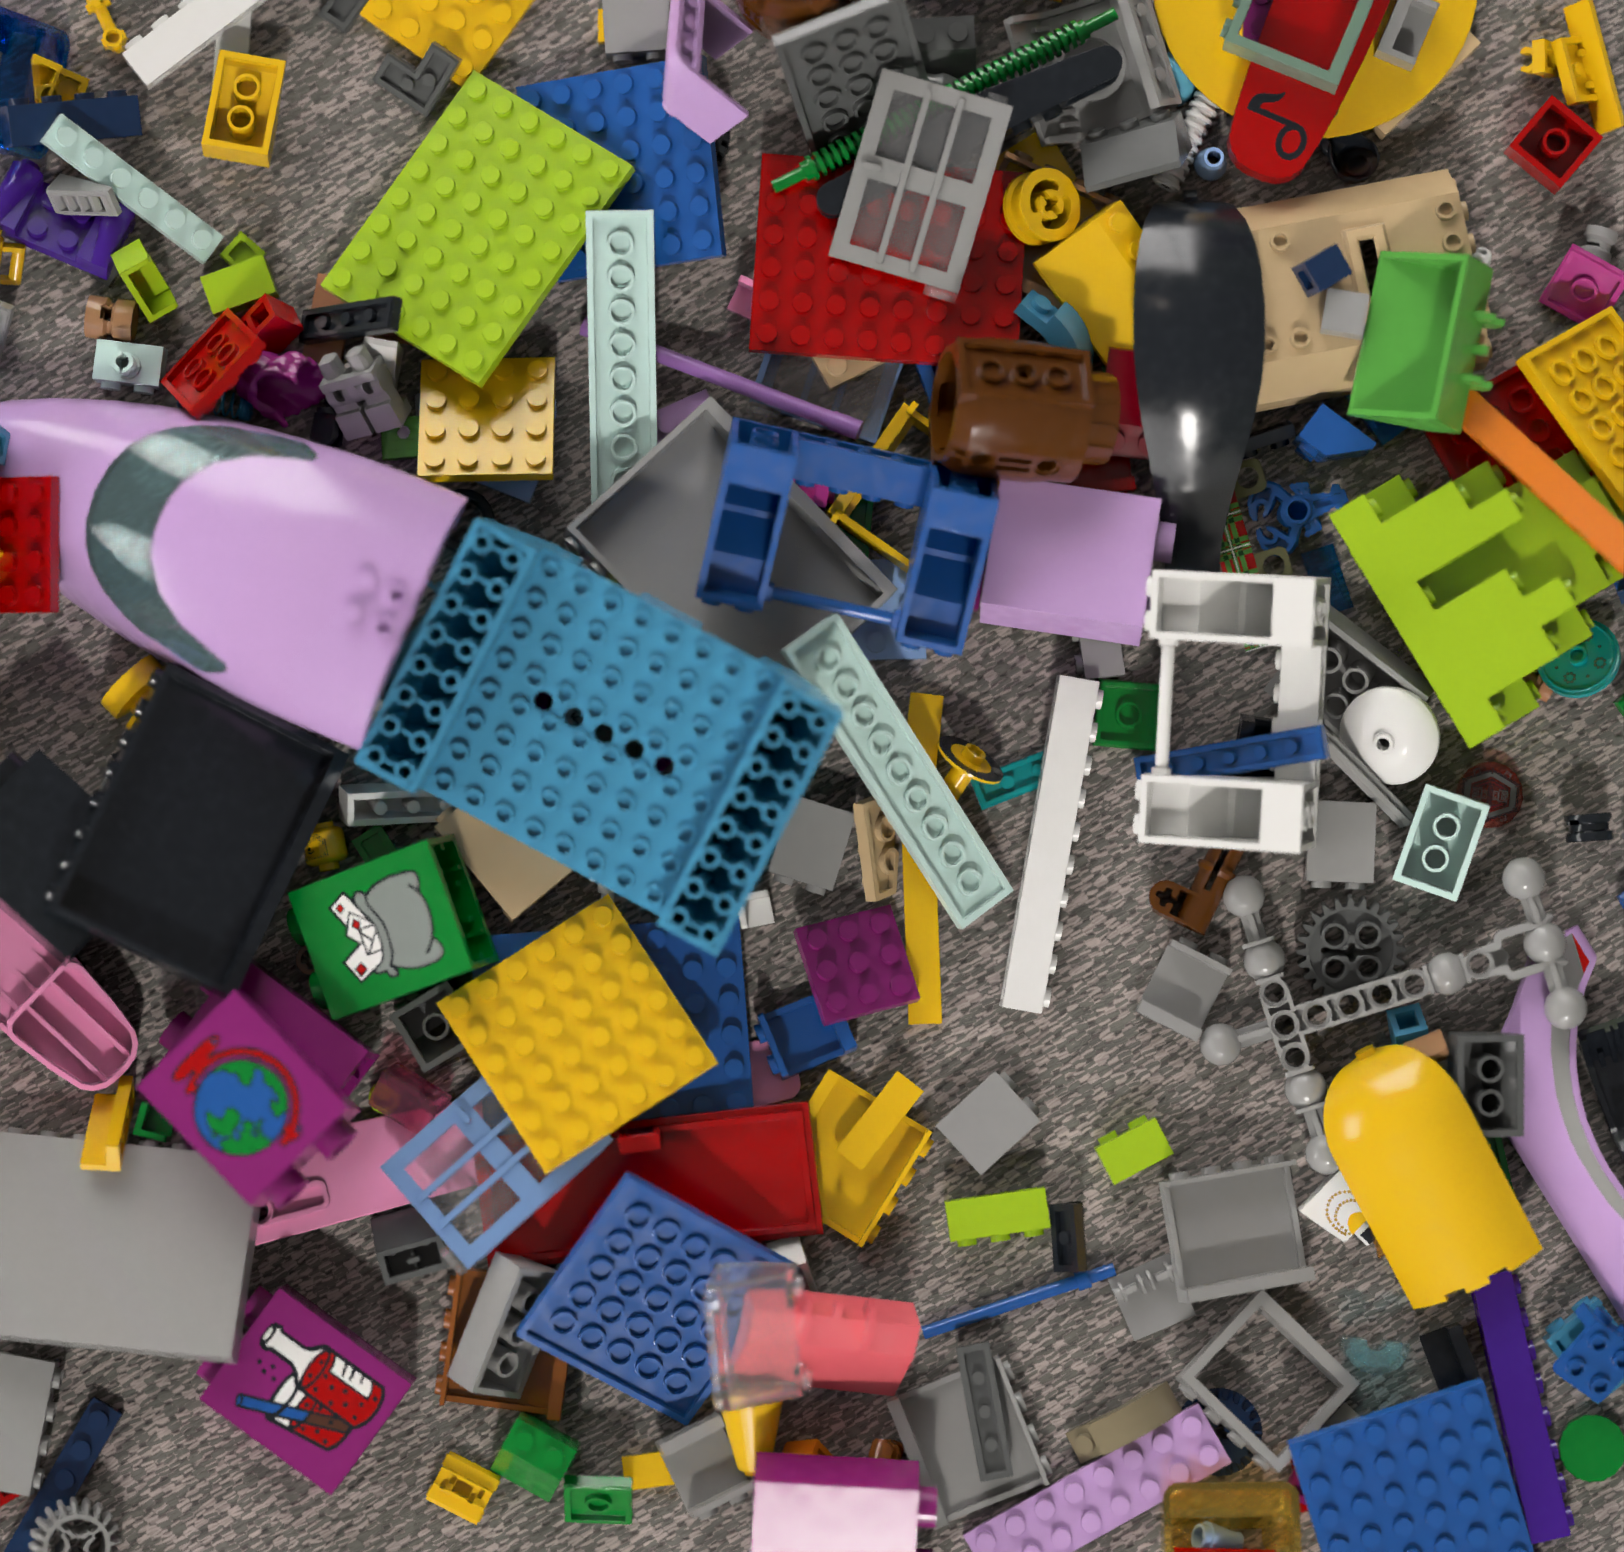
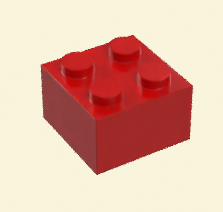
[1503,95,1603,195]

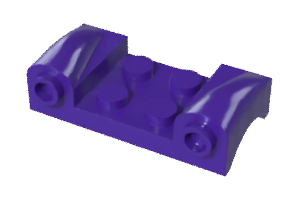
[0,159,136,280]

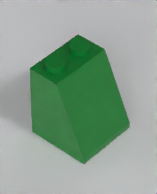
[490,1411,581,1502]

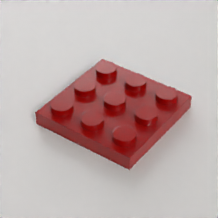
[160,308,267,420]

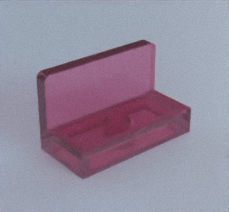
[368,1062,453,1135]

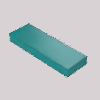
[970,750,1044,810]

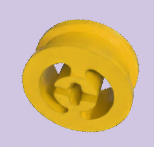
[1003,168,1081,246]

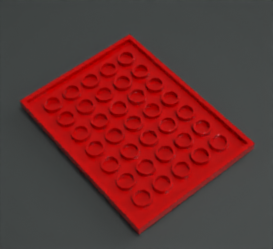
[749,153,1028,366]

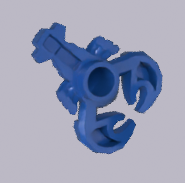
[1247,481,1349,557]

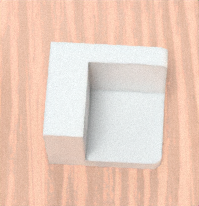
[739,889,775,929]

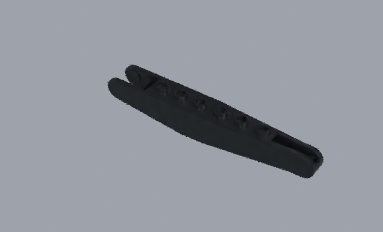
[816,45,1123,219]

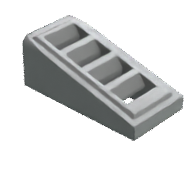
[46,174,122,216]

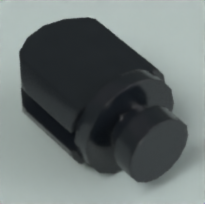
[309,397,344,449]

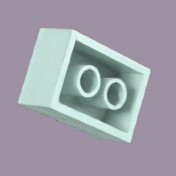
[1392,783,1490,902]

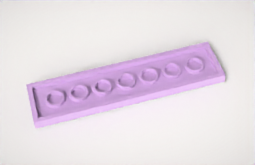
[963,1402,1232,1552]

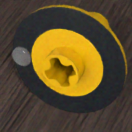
[937,736,1003,801]

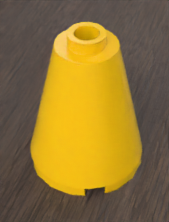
[717,1380,785,1477]

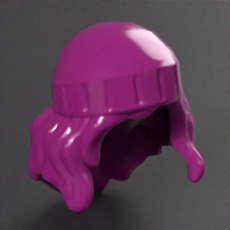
[234,351,325,428]

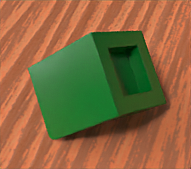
[133,1100,175,1143]

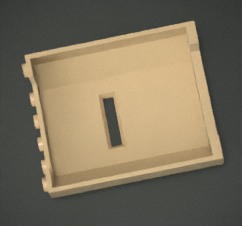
[1237,169,1493,412]

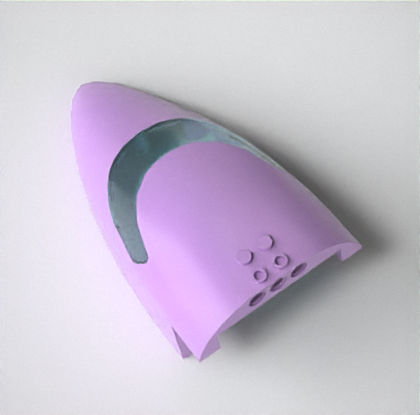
[0,398,469,750]

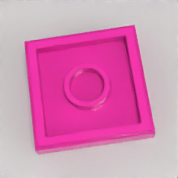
[1538,243,1624,324]

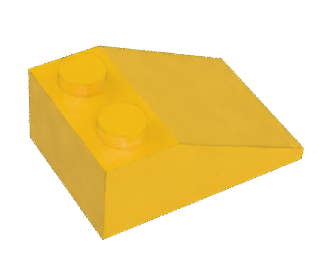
[201,49,286,168]

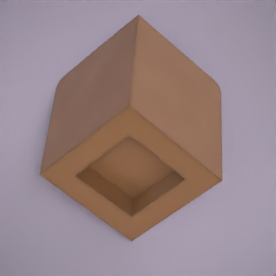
[1403,1029,1449,1063]

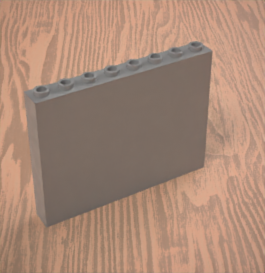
[563,396,898,670]
[0,1127,261,1364]

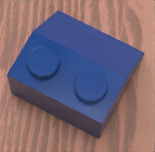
[1292,403,1377,463]

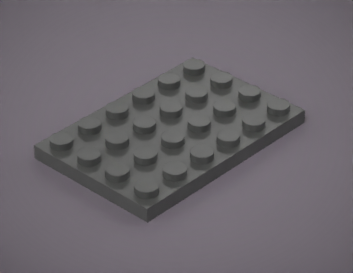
[772,0,939,160]

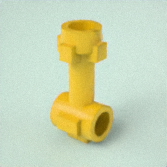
[85,0,129,54]

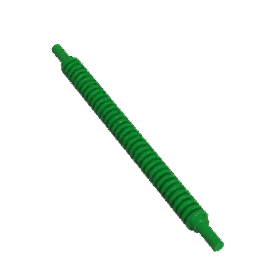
[770,7,1119,193]

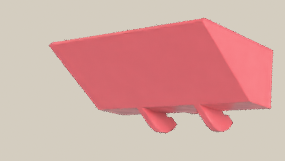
[730,1284,921,1396]

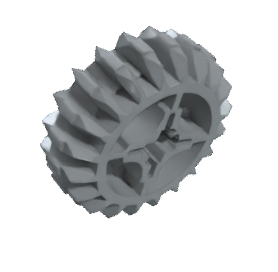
[28,1496,121,1552]

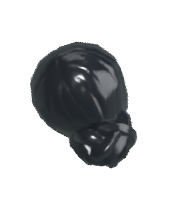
[1318,133,1380,184]

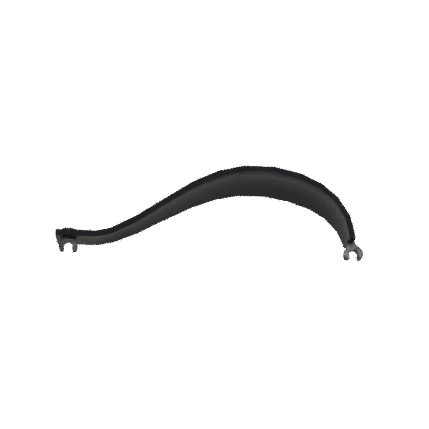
[1133,190,1265,572]

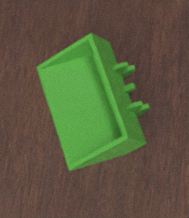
[1347,251,1505,434]

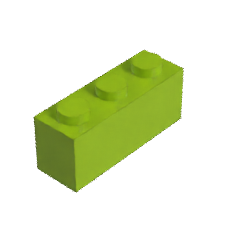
[944,1186,1051,1247]

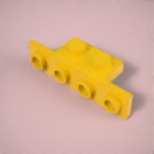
[1551,0,1624,135]

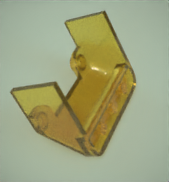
[1160,1481,1302,1552]

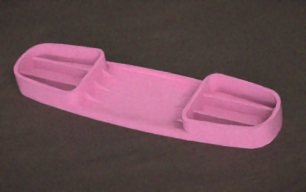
[0,908,138,1091]

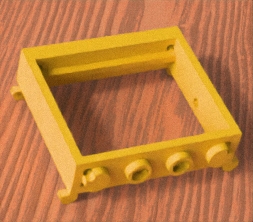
[826,400,1000,573]

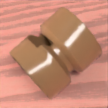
[84,295,139,343]

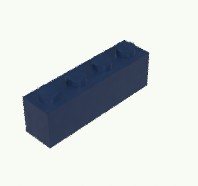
[0,89,142,148]

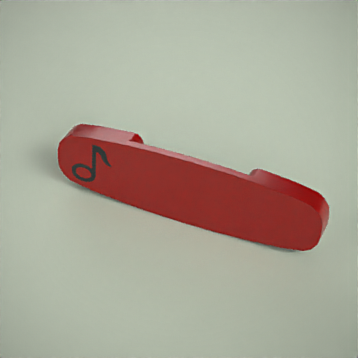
[1227,0,1390,184]

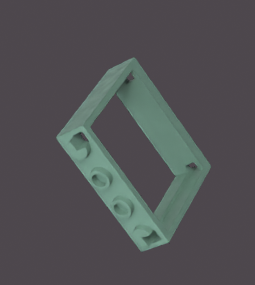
[1220,0,1374,95]

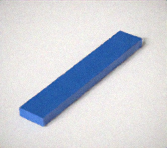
[1134,724,1330,780]

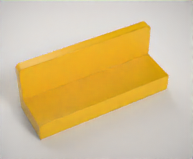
[80,1075,135,1171]

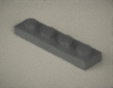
[956,1341,1014,1482]

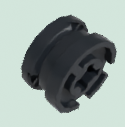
[1564,812,1614,843]

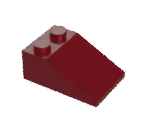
[1105,347,1149,460]

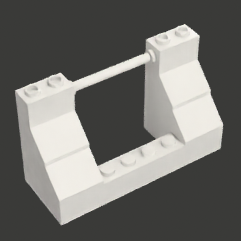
[1133,569,1331,854]

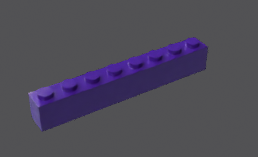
[1470,1268,1574,1544]

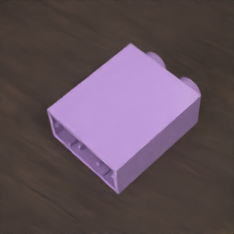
[980,480,1177,646]

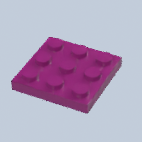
[793,904,920,1026]

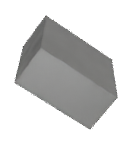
[1320,288,1370,340]

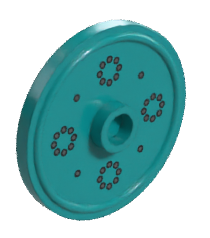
[1538,620,1621,698]

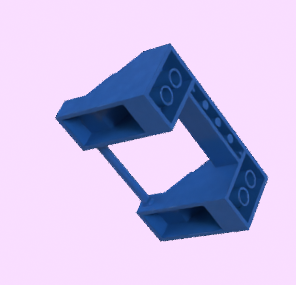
[695,417,1000,657]

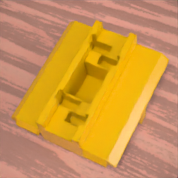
[426,1451,501,1525]

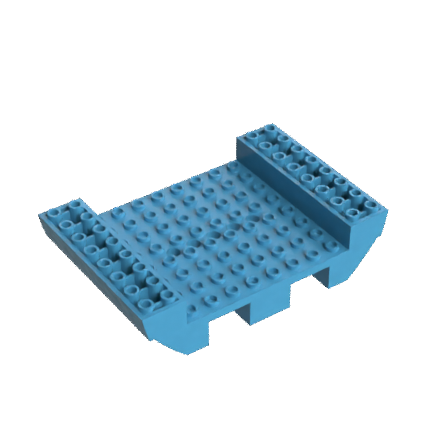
[354,519,844,957]

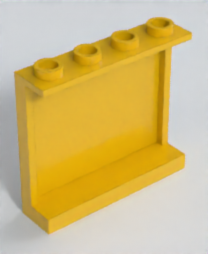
[809,1068,934,1248]

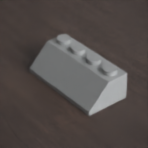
[447,1252,557,1399]

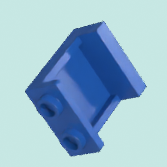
[753,995,857,1081]

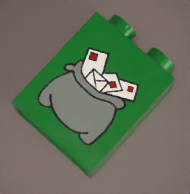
[286,833,499,1021]

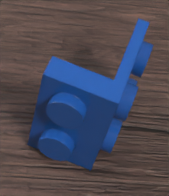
[1552,1302,1624,1402]

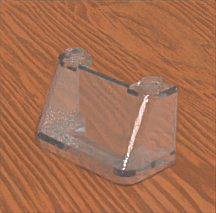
[704,1263,812,1411]

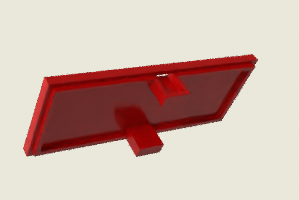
[473,1100,824,1270]

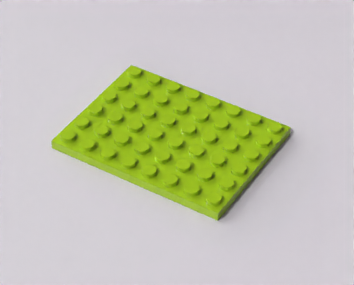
[320,70,636,388]

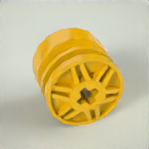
[101,655,163,729]

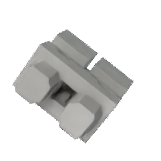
[318,344,412,441]

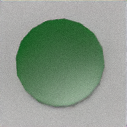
[1557,1414,1624,1482]

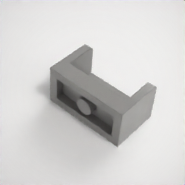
[1374,0,1440,72]

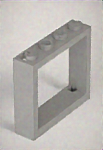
[1175,1290,1360,1473]

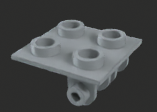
[1108,1253,1196,1341]

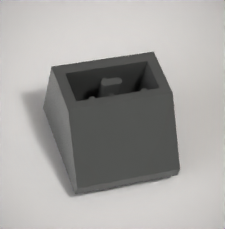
[370,1200,453,1286]

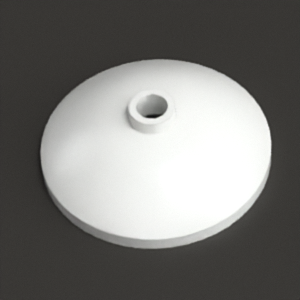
[1339,686,1440,785]

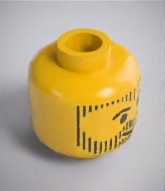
[304,821,348,872]

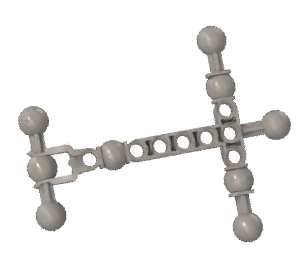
[1199,857,1588,1175]

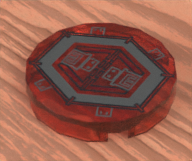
[1455,762,1523,828]

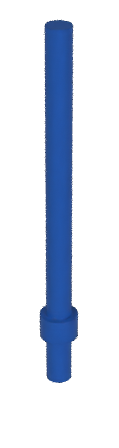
[921,1263,1117,1339]

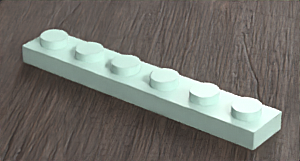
[40,113,224,264]

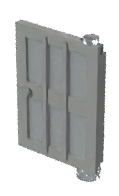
[828,68,1013,303]

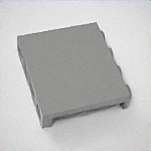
[1159,1154,1316,1303]
[0,1351,64,1496]
[886,1355,1052,1529]

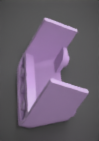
[662,0,753,144]

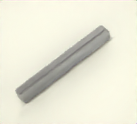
[1326,733,1414,828]

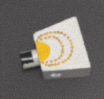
[1297,1170,1376,1246]

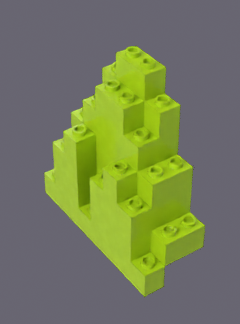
[1329,450,1624,749]

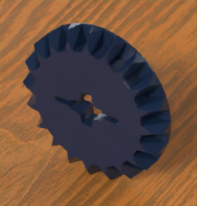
[1181,1388,1263,1477]

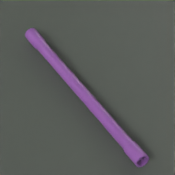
[579,316,864,440]

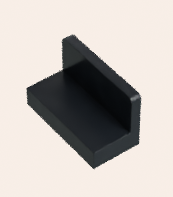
[1049,1201,1088,1272]
[1419,1322,1480,1391]

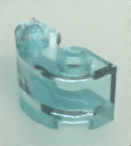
[1339,1335,1411,1375]

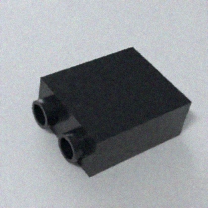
[0,748,95,966]

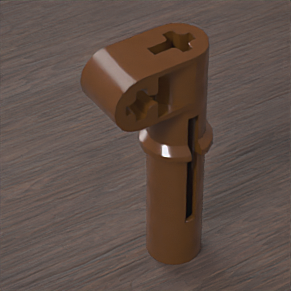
[1149,847,1245,935]

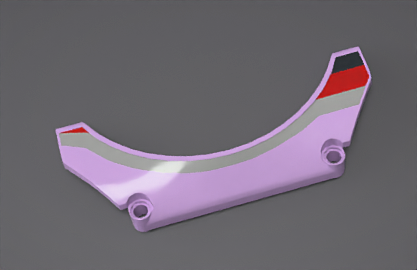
[1501,924,1624,1321]

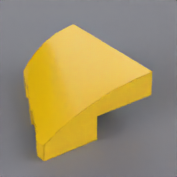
[31,54,90,103]

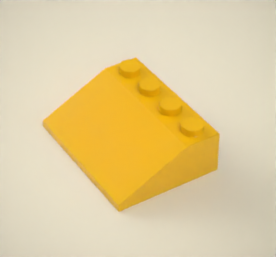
[1032,199,1142,366]

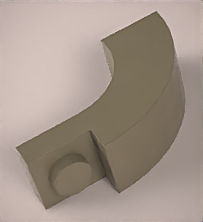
[1065,1381,1182,1463]

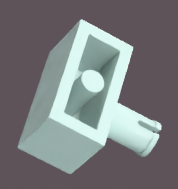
[92,339,168,395]

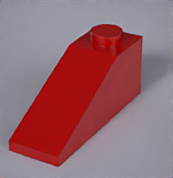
[241,293,304,354]

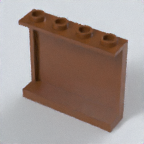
[435,1266,569,1422]

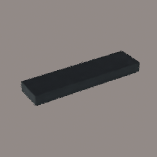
[299,296,403,345]

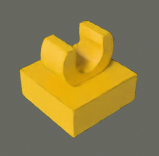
[1520,39,1558,78]

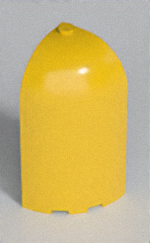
[1323,1044,1543,1309]

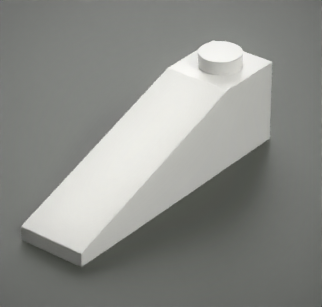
[339,783,457,827]

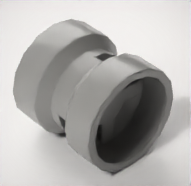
[1581,224,1619,263]

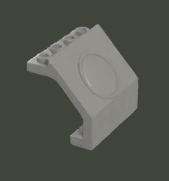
[1003,0,1182,147]

